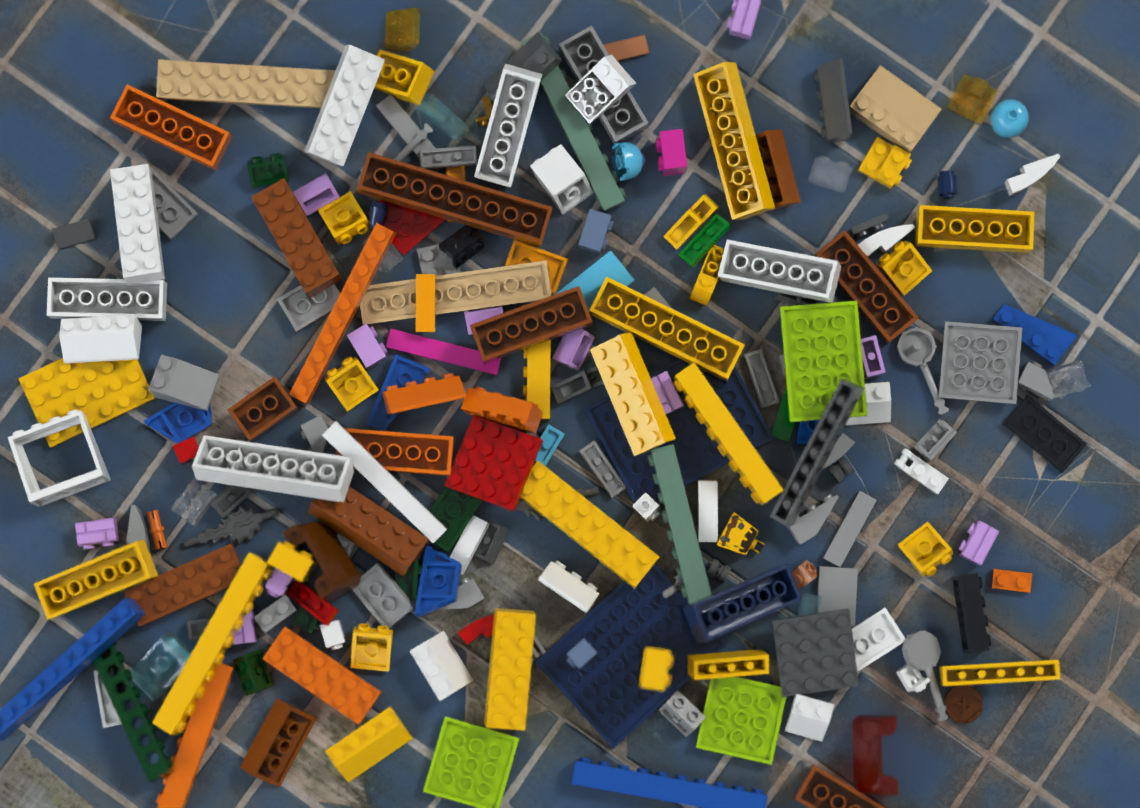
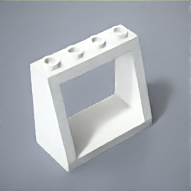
[8,410,111,507]

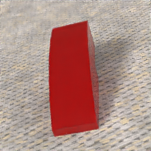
[458,614,494,645]

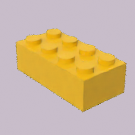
[639,647,673,691]

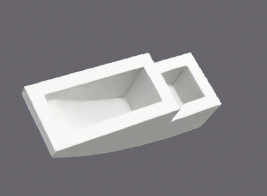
[1004,154,1060,197]
[858,224,915,257]
[697,480,718,542]

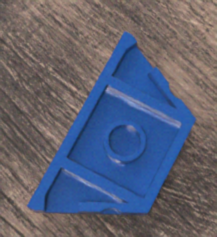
[144,402,212,444]
[415,545,462,617]

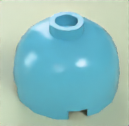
[990,99,1029,138]
[611,142,645,181]

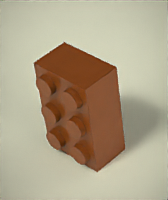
[228,376,299,443]

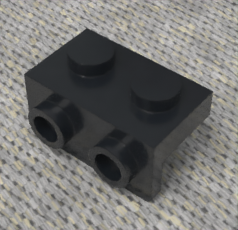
[439,225,484,268]

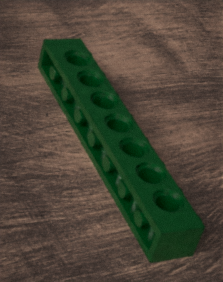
[93,641,174,783]

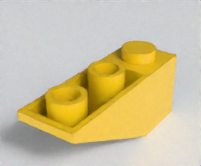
[689,245,724,306]

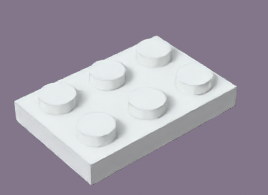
[852,608,905,672]

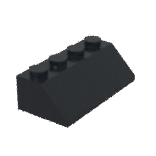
[952,573,991,653]

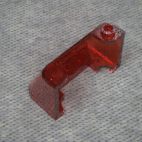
[852,715,899,796]

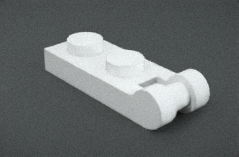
[893,448,949,494]

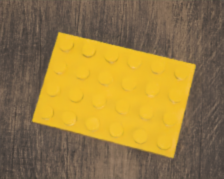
[18,358,156,448]

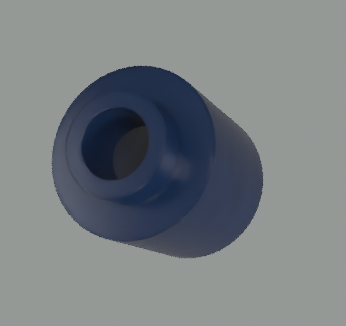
[937,170,958,199]

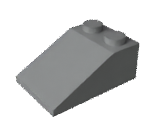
[148,355,220,411]

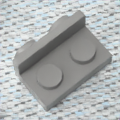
[658,691,705,737]

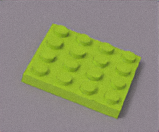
[696,677,786,765]
[423,716,519,808]

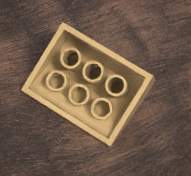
[849,65,942,153]

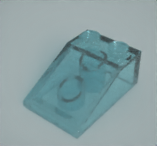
[131,631,192,703]

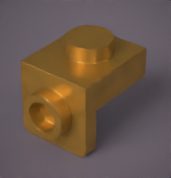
[476,96,494,127]

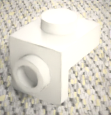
[633,493,661,523]
[896,664,930,693]

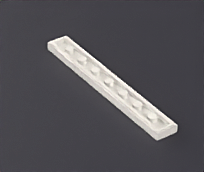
[322,421,447,543]

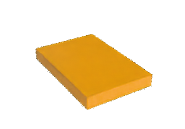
[505,240,568,295]

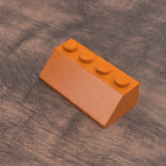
[382,373,466,415]

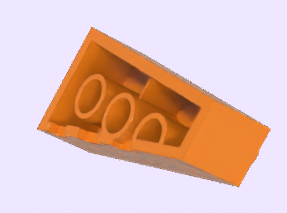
[461,387,543,434]

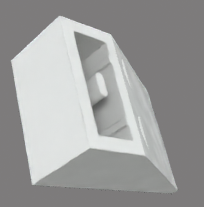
[565,55,637,124]

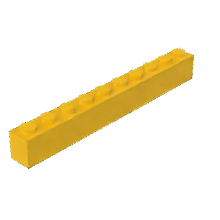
[152,553,273,735]

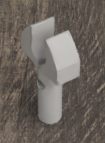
[662,575,684,598]

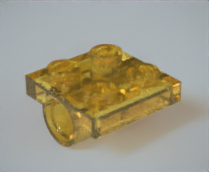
[385,7,421,51]
[947,74,998,125]

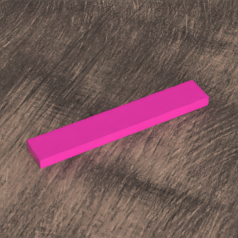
[386,329,502,375]

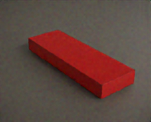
[286,579,339,626]

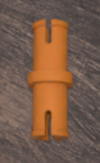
[146,510,167,550]

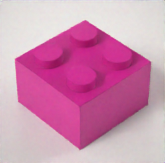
[655,129,687,176]

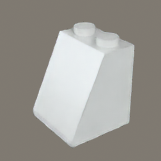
[530,144,594,215]

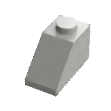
[1018,361,1054,401]

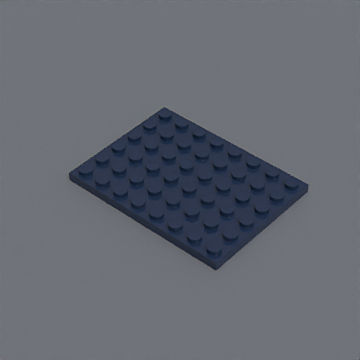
[584,359,774,503]
[535,564,727,749]

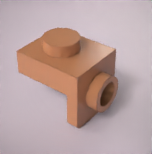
[791,560,818,590]

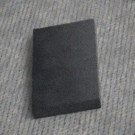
[1003,395,1087,473]

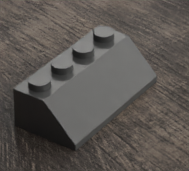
[484,32,562,102]
[813,58,852,143]

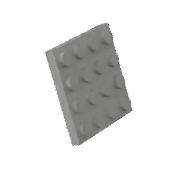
[939,321,1022,404]

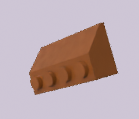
[756,130,801,215]
[240,698,317,787]

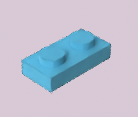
[535,424,565,466]

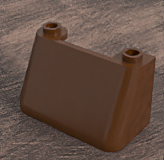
[282,520,360,603]

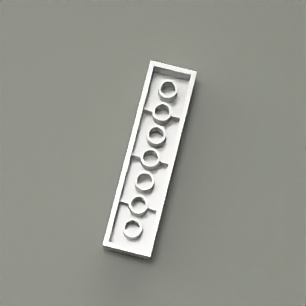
[192,435,354,503]

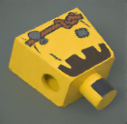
[715,512,765,555]

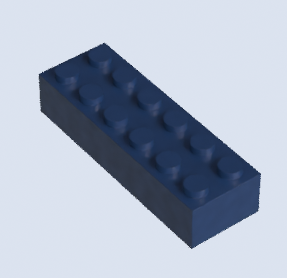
[682,564,802,644]

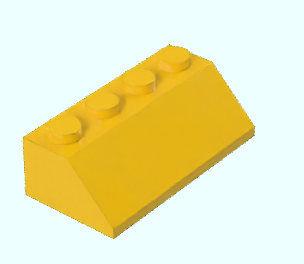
[325,706,413,783]

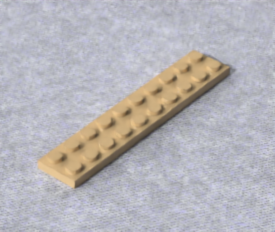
[156,60,335,109]
[360,260,552,325]

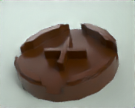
[944,685,983,724]

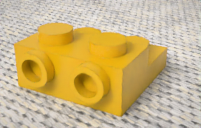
[858,137,912,189]
[318,191,369,245]
[877,241,932,296]
[324,356,379,412]
[898,521,953,577]
[350,623,393,672]

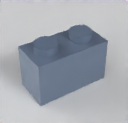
[578,209,614,254]
[566,638,597,669]

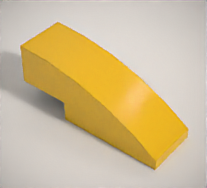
[663,194,719,249]

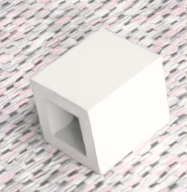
[320,620,346,650]

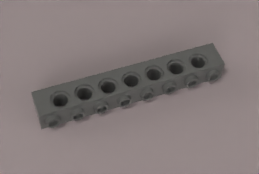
[770,378,864,526]

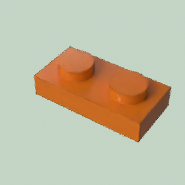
[991,569,1032,593]

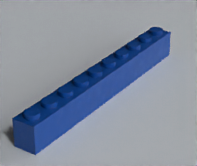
[0,598,145,741]
[571,757,768,808]

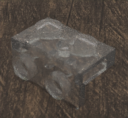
[1046,360,1090,398]
[171,478,217,526]

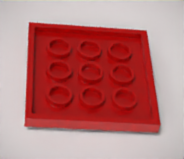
[444,415,543,512]

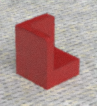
[173,436,199,465]

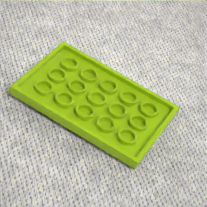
[780,301,868,423]

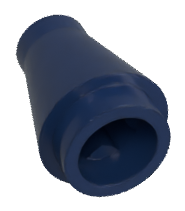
[368,201,388,229]

